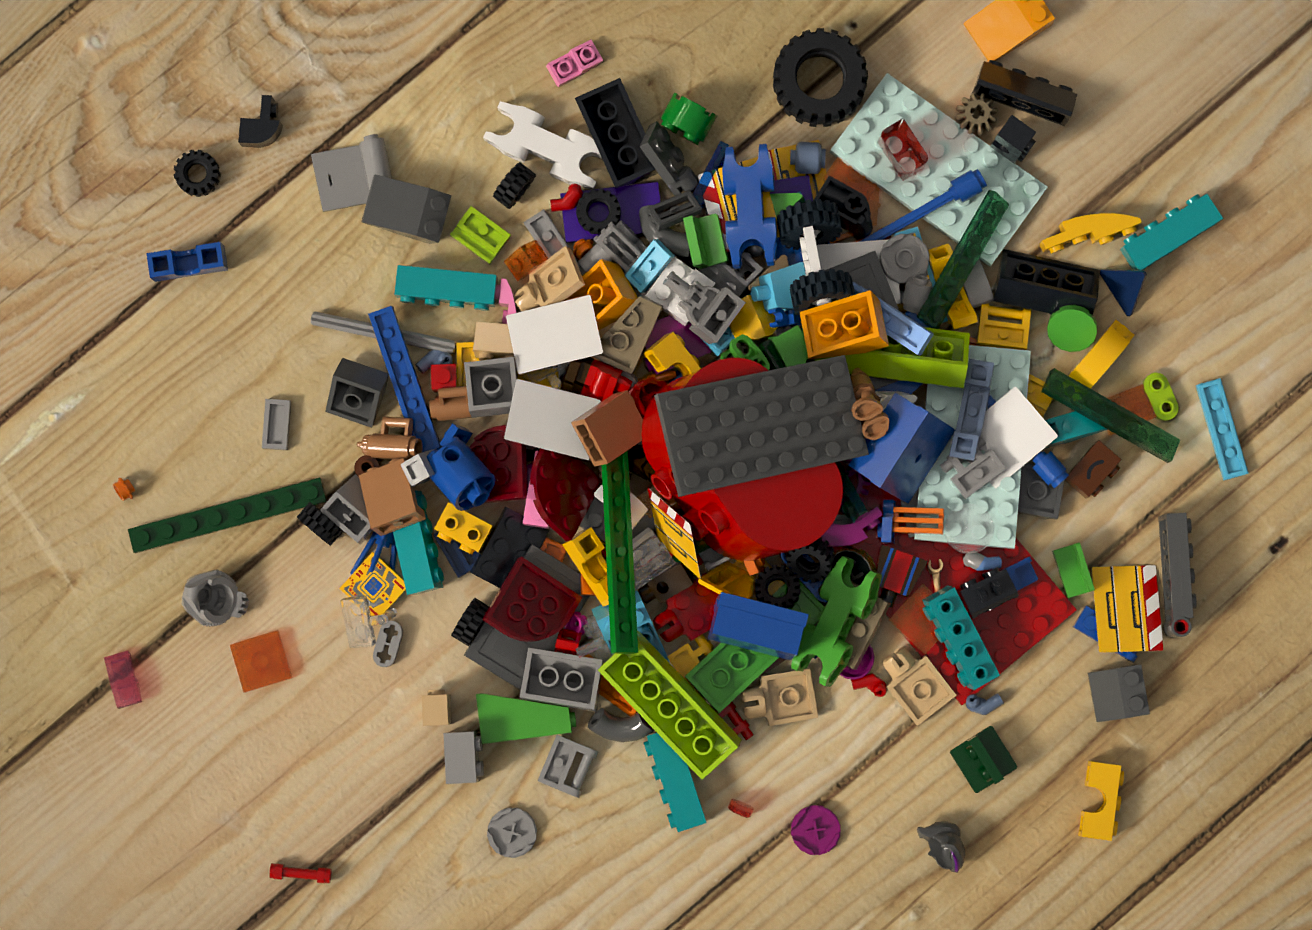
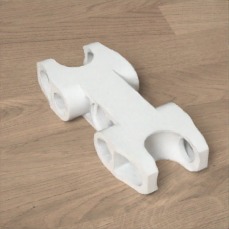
[483,101,602,190]

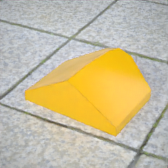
[729,295,779,340]
[698,561,754,599]

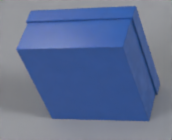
[848,392,956,504]
[708,592,809,660]

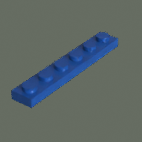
[368,306,441,452]

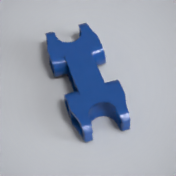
[722,144,778,269]

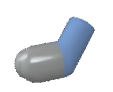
[963,551,1002,571]

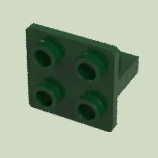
[950,726,1017,793]

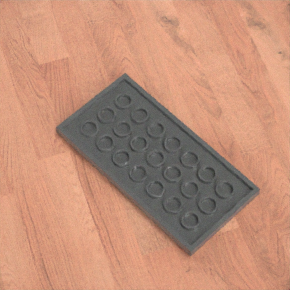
[654,355,869,497]

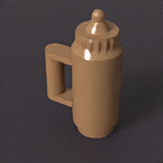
[429,386,472,421]
[356,416,423,460]

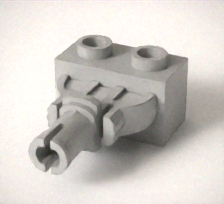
[663,271,746,344]

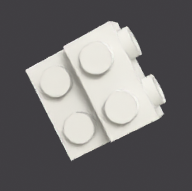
[645,257,715,326]

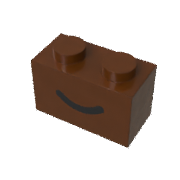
[1065,440,1122,499]

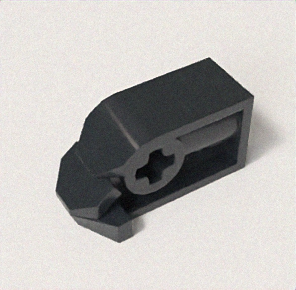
[813,176,873,239]

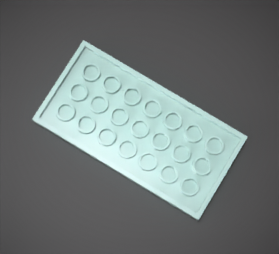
[829,73,1048,266]
[914,345,1031,549]

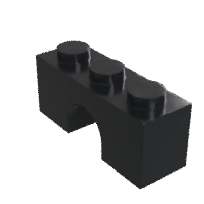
[990,115,1036,164]

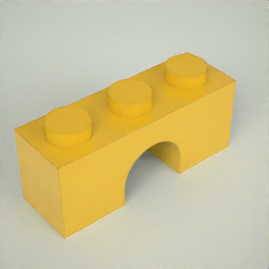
[643,332,701,377]
[562,527,609,607]
[1078,761,1124,841]

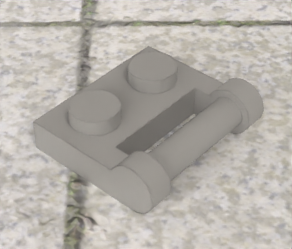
[538,735,598,798]

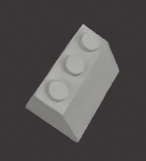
[520,648,603,712]

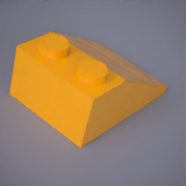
[963,0,1055,62]
[564,259,638,331]
[800,290,889,359]

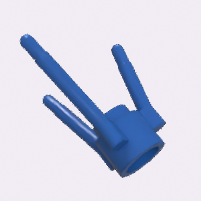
[350,531,397,575]

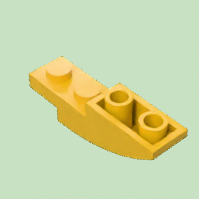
[1039,213,1142,254]

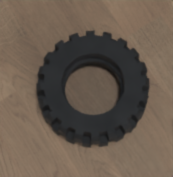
[773,28,868,127]

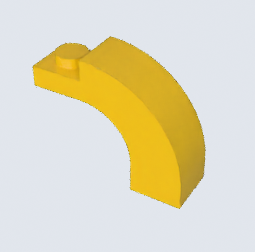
[928,243,978,329]
[1060,320,1135,401]

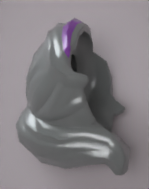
[917,821,965,873]

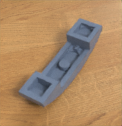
[949,359,994,461]

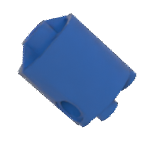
[427,437,496,511]

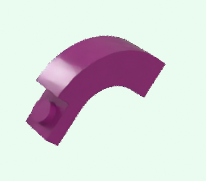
[821,507,883,547]

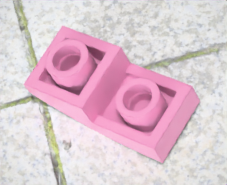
[546,40,603,87]
[495,278,517,324]

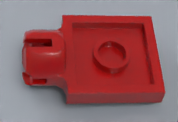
[653,572,719,642]

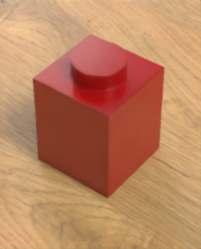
[431,364,457,392]

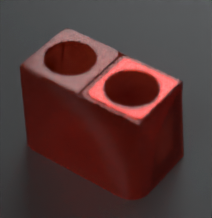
[877,118,928,181]

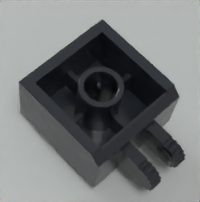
[957,567,1019,619]

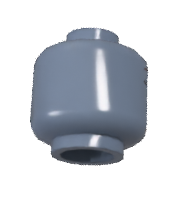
[790,142,826,174]

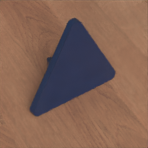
[1100,269,1147,316]

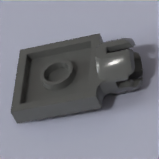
[640,121,699,196]

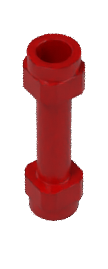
[269,863,332,884]

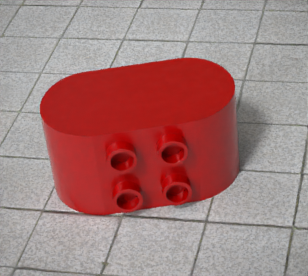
[641,358,843,561]

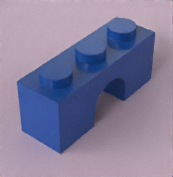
[146,242,228,282]

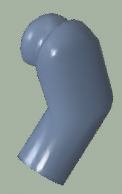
[415,350,453,373]
[966,693,1004,715]

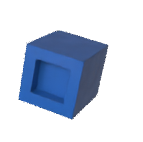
[1001,557,1038,591]

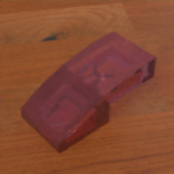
[104,650,142,709]

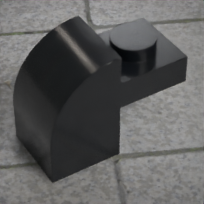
[238,95,283,148]

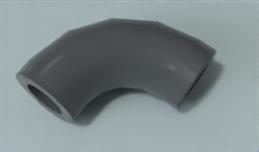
[639,205,689,257]
[588,708,655,743]

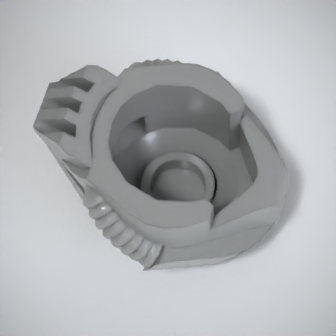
[182,569,249,627]

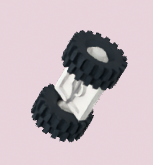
[776,199,855,317]

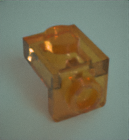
[504,240,548,282]

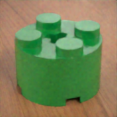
[660,93,717,145]

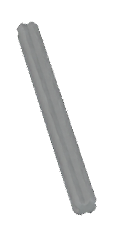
[311,312,456,354]

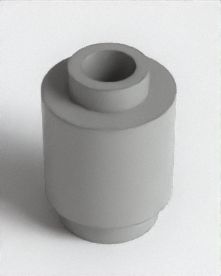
[902,274,932,313]

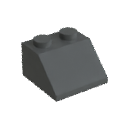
[325,358,389,428]
[1088,664,1150,722]

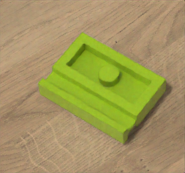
[450,206,511,265]

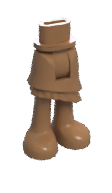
[850,368,889,440]

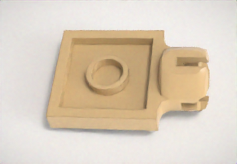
[513,246,585,311]
[883,646,957,726]
[741,668,818,726]

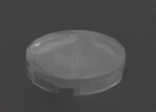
[944,503,994,554]

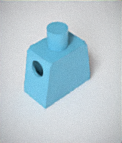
[751,262,806,312]

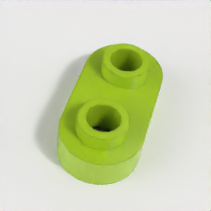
[1142,373,1179,421]

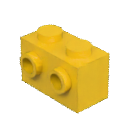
[434,502,494,555]

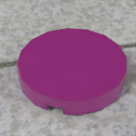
[791,805,841,855]

